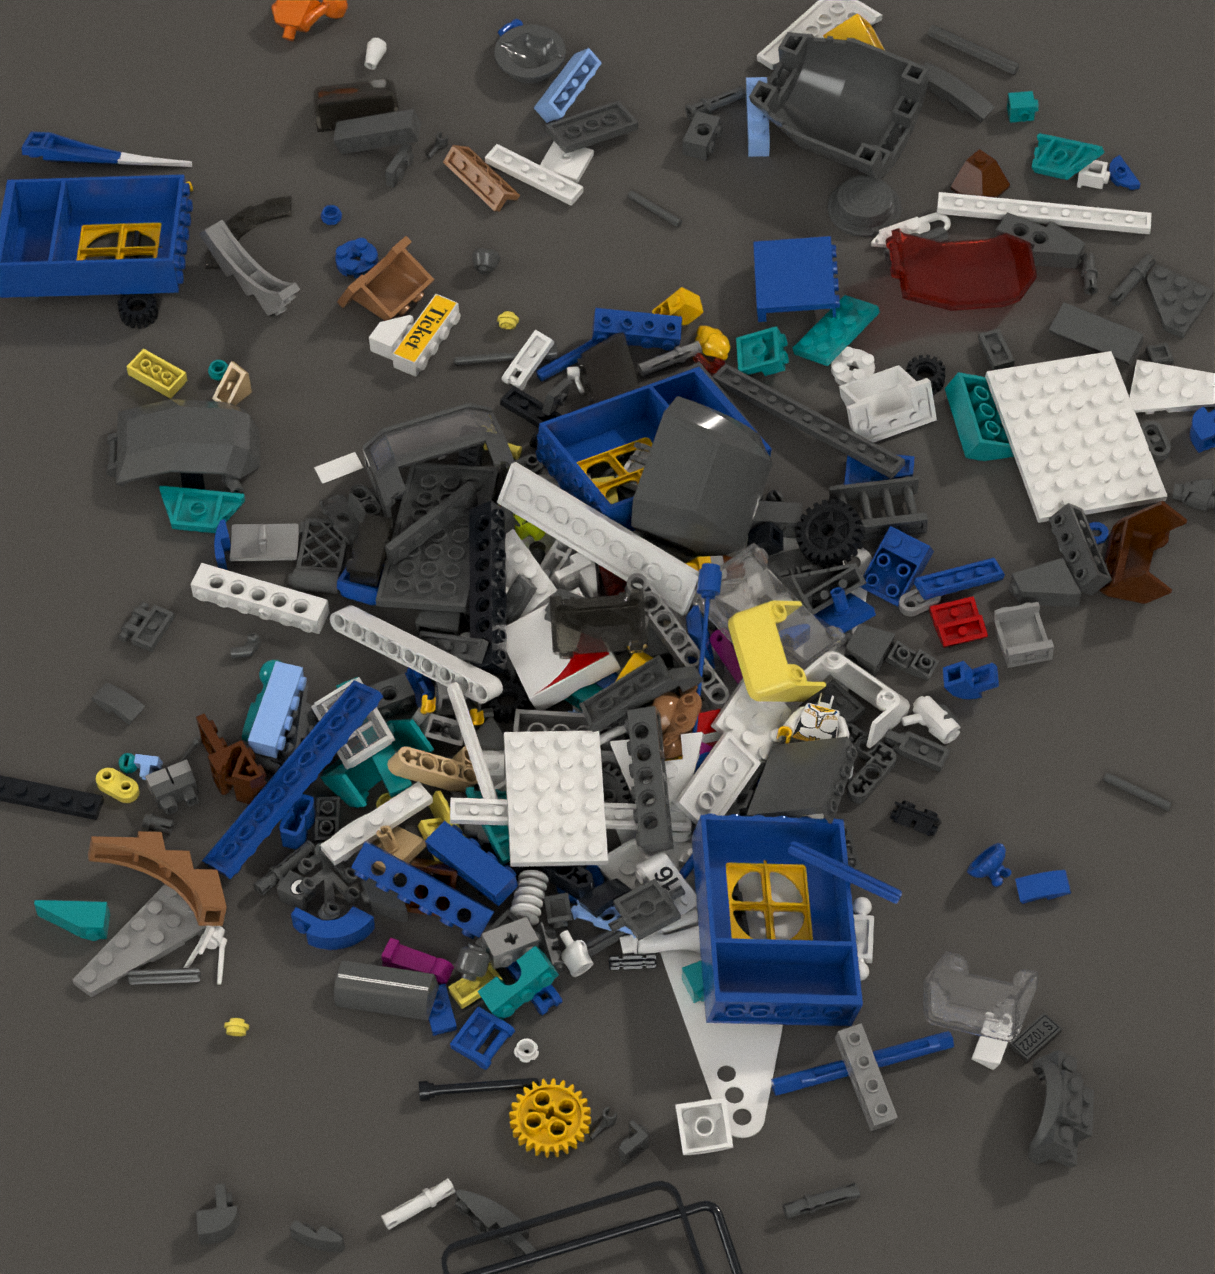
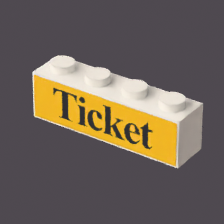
[392,294,461,377]

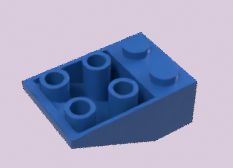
[860,526,934,607]

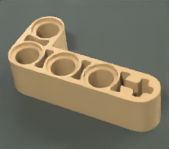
[387,745,478,793]

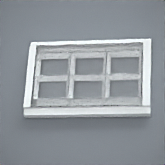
[311,677,395,769]

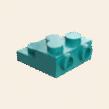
[736,326,789,376]

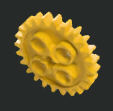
[509,1078,591,1158]

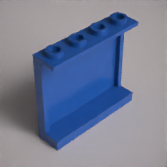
[753,236,840,322]

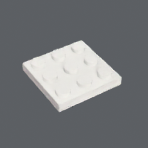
[711,678,794,763]

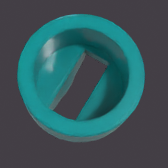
[118,753,138,774]

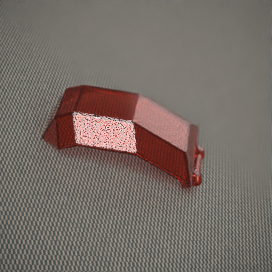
[886,228,1037,311]

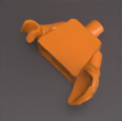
[271,0,348,41]

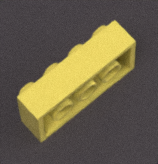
[126,349,188,399]

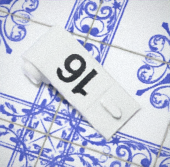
[635,851,697,916]

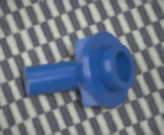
[498,19,523,37]

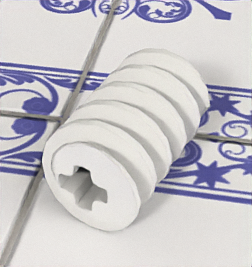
[510,870,549,926]

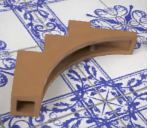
[88,831,227,926]

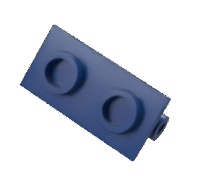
[405,667,435,708]

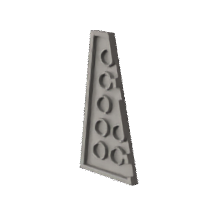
[72,884,226,997]

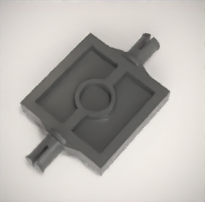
[608,879,685,941]

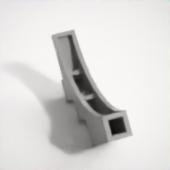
[199,220,300,316]

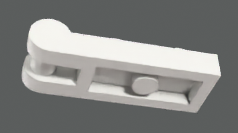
[502,330,554,391]

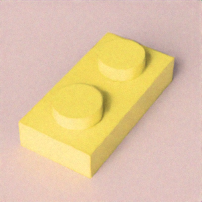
[448,962,503,1009]

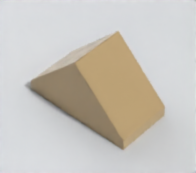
[212,361,252,405]

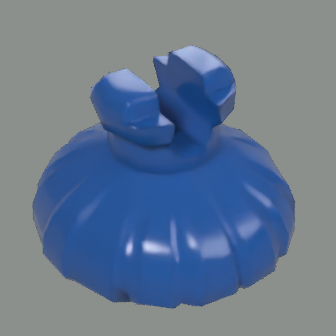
[967,843,1011,887]

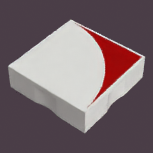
[506,587,621,711]

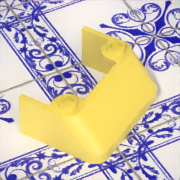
[728,600,826,702]

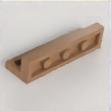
[443,145,520,212]

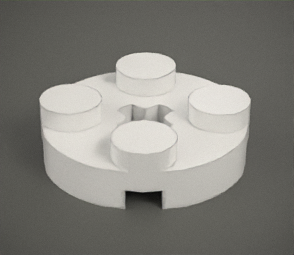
[831,347,875,385]

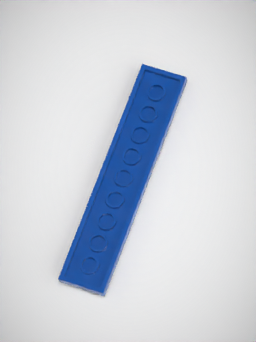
[202,680,384,879]

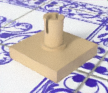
[372,825,426,878]

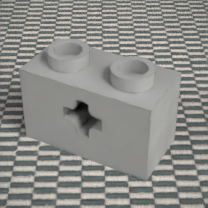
[482,917,539,969]

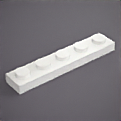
[485,144,583,206]
[320,781,433,866]

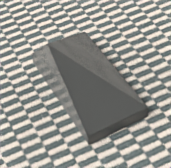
[475,716,507,750]

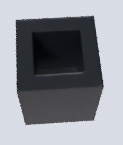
[747,521,784,559]

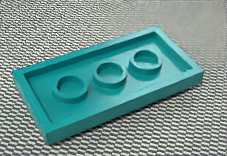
[792,295,880,366]

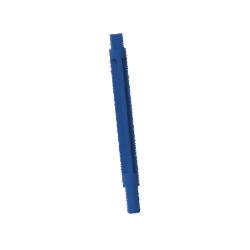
[771,1031,954,1096]

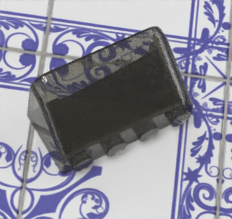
[313,79,399,132]
[577,332,639,406]

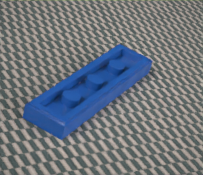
[914,558,1005,600]

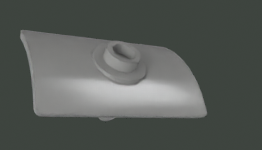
[229,523,299,561]

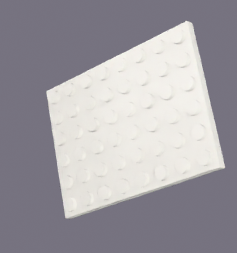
[985,351,1167,523]

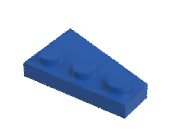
[844,455,915,485]

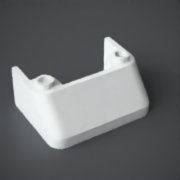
[804,651,910,748]

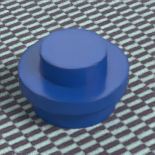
[321,205,342,225]

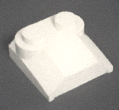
[676,1097,733,1156]

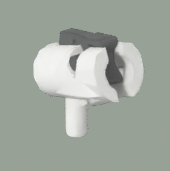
[901,696,961,744]

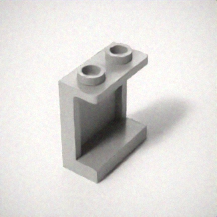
[993,602,1054,668]

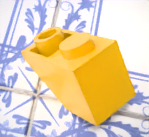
[652,287,704,326]

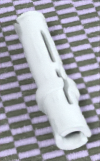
[381,1178,456,1230]

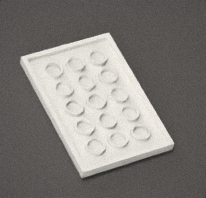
[504,731,608,867]

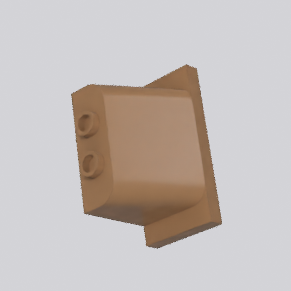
[337,236,435,321]

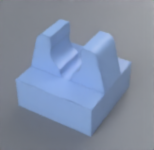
[134,754,163,780]

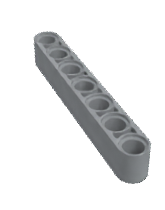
[627,573,729,710]

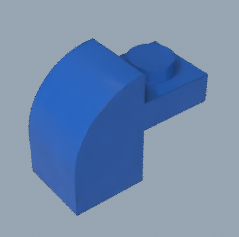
[1189,407,1215,453]
[943,661,999,699]

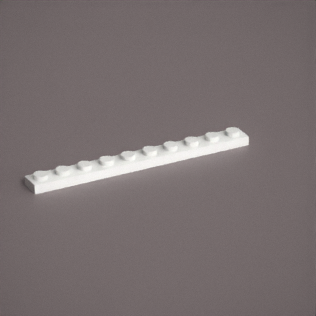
[937,192,1151,234]
[450,798,691,831]

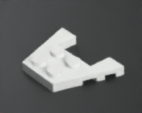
[610,732,704,805]

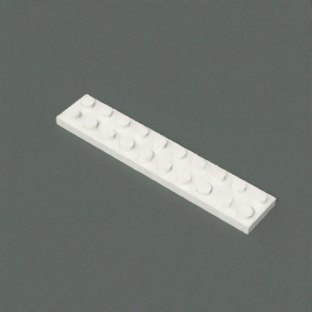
[497,462,699,615]

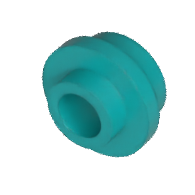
[208,360,229,381]

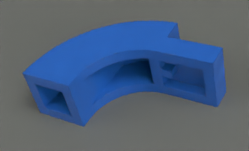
[291,906,375,950]

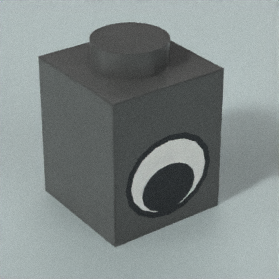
[277,870,317,911]

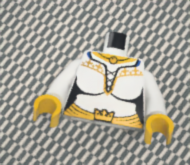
[776,693,850,744]

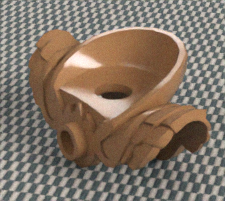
[652,685,702,760]

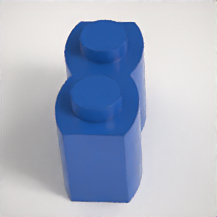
[280,794,316,850]

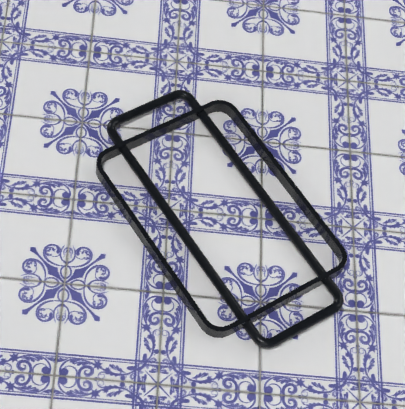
[441,1181,743,1274]

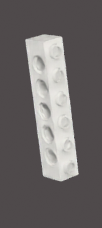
[191,563,330,634]

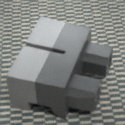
[145,759,199,815]

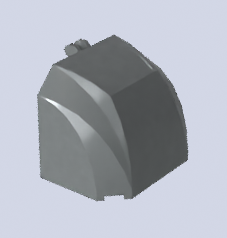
[629,396,773,557]

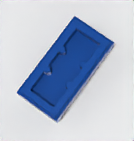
[429,984,457,1036]

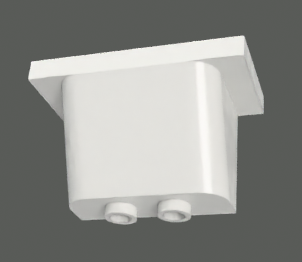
[839,365,937,443]

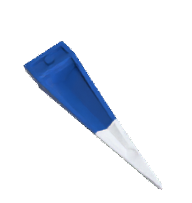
[22,132,192,167]

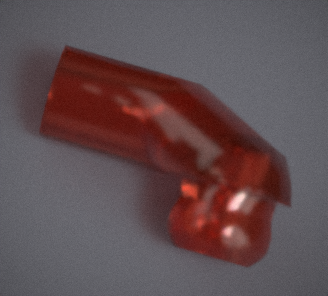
[693,353,725,373]

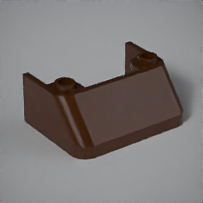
[1099,501,1187,604]

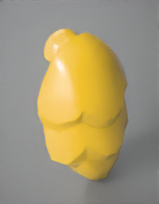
[695,325,730,361]

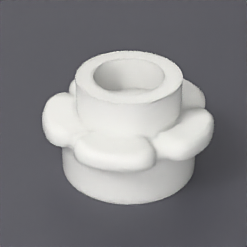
[514,1039,539,1063]

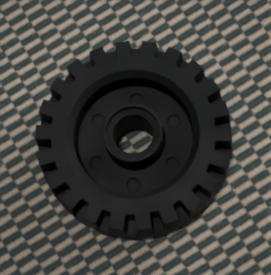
[795,499,865,568]

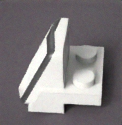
[555,552,602,603]

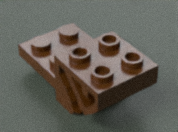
[196,713,267,804]

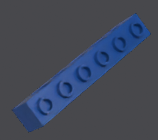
[351,841,495,939]

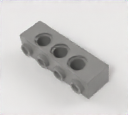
[835,1023,898,1132]

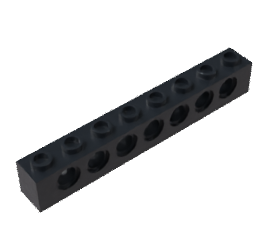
[469,501,507,676]

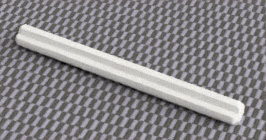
[447,682,498,799]

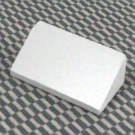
[971,1016,1015,1070]

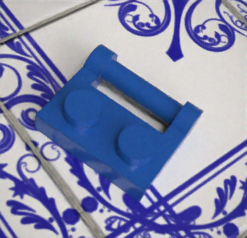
[450,1006,515,1070]

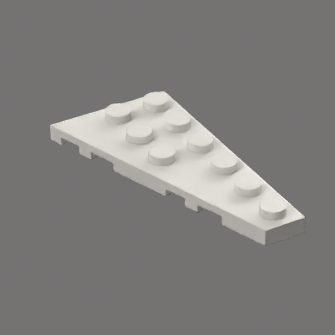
[757,0,882,70]
[1129,360,1215,415]

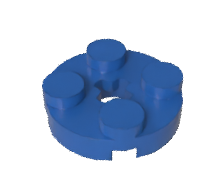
[335,238,378,278]

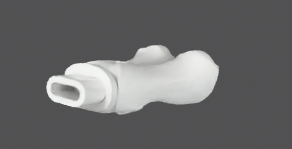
[620,908,700,955]

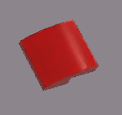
[929,596,988,648]

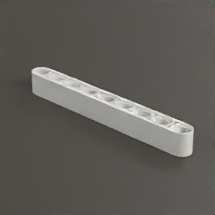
[330,605,503,703]

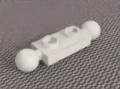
[853,897,874,981]

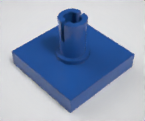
[813,587,876,636]

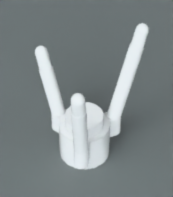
[183,926,227,985]

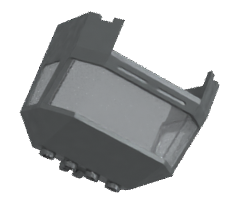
[362,403,514,539]

